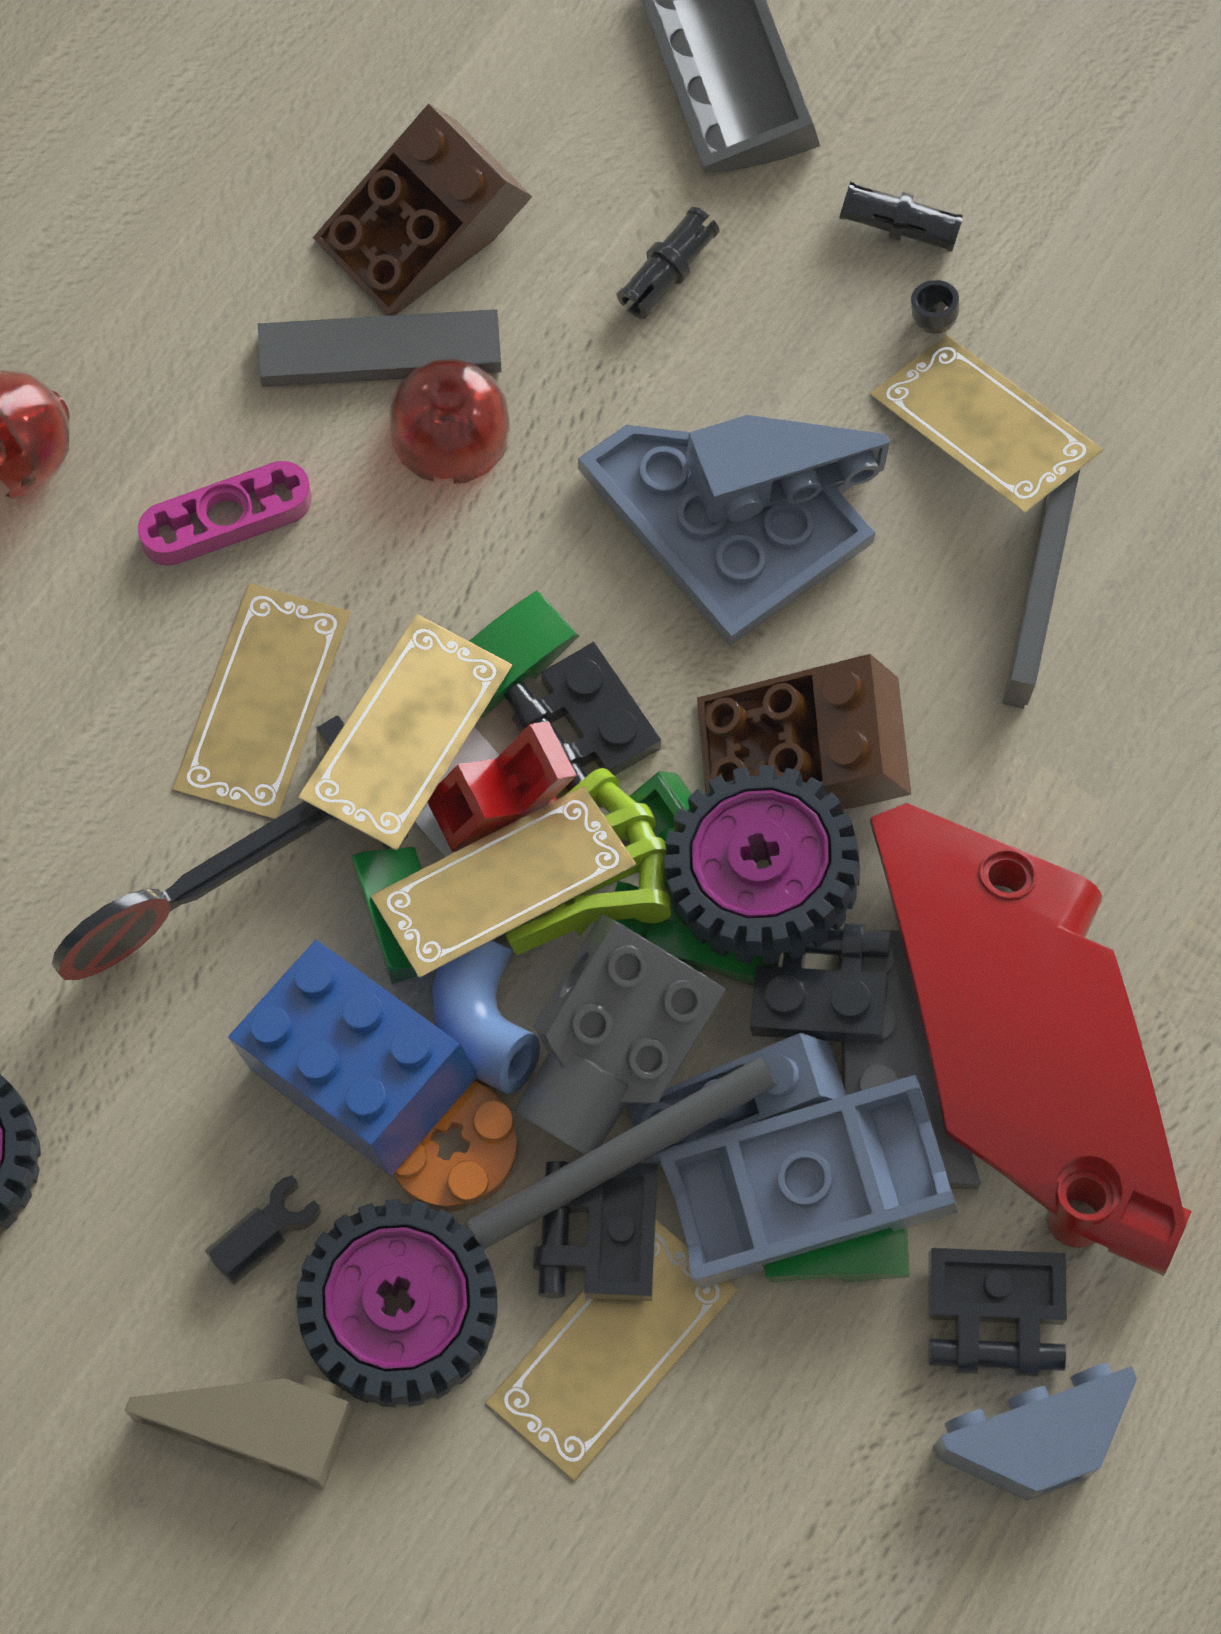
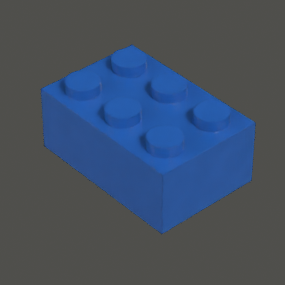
[228,939,477,1176]

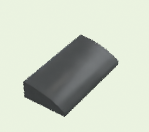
[642,0,820,173]

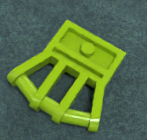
[506,768,671,956]

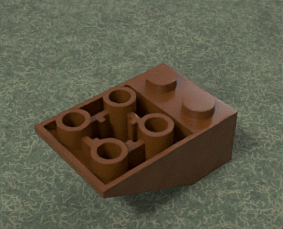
[312,103,533,316]
[697,654,911,809]

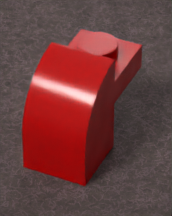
[427,721,577,852]

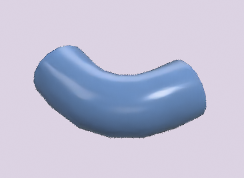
[432,940,540,1094]

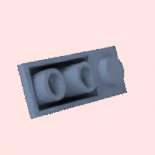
[686,415,890,524]
[627,1033,847,1165]

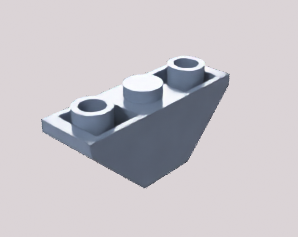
[933,1363,1137,1501]

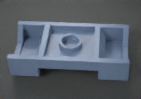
[658,1075,958,1288]

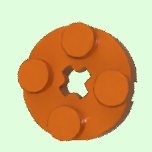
[393,1081,517,1212]

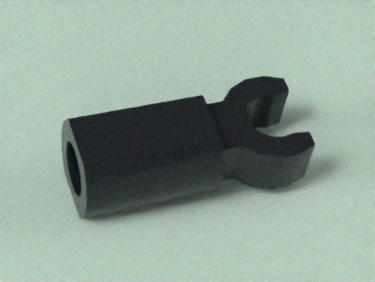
[205,1175,321,1286]

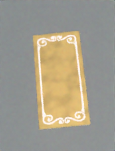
[870,334,1104,513]
[172,583,351,819]
[298,614,512,850]
[371,786,637,978]
[485,1220,739,1481]

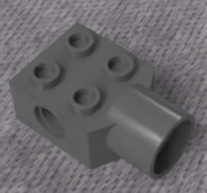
[515,914,726,1154]

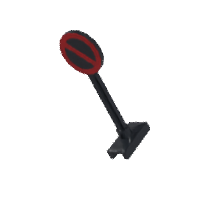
[52,715,408,980]

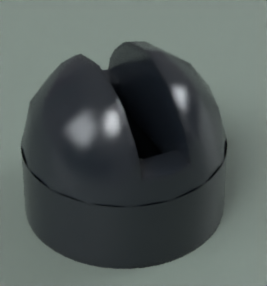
[911,280,959,334]

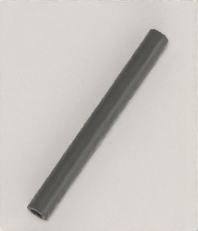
[468,1056,777,1249]

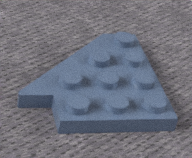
[578,425,876,646]

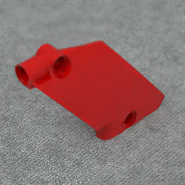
[870,803,1192,1276]

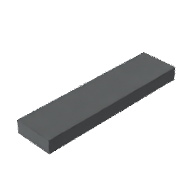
[258,309,502,387]
[1002,469,1080,709]

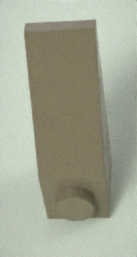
[124,1375,353,1490]

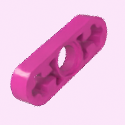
[138,461,312,566]

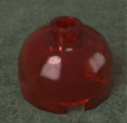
[389,359,510,484]
[0,370,70,498]

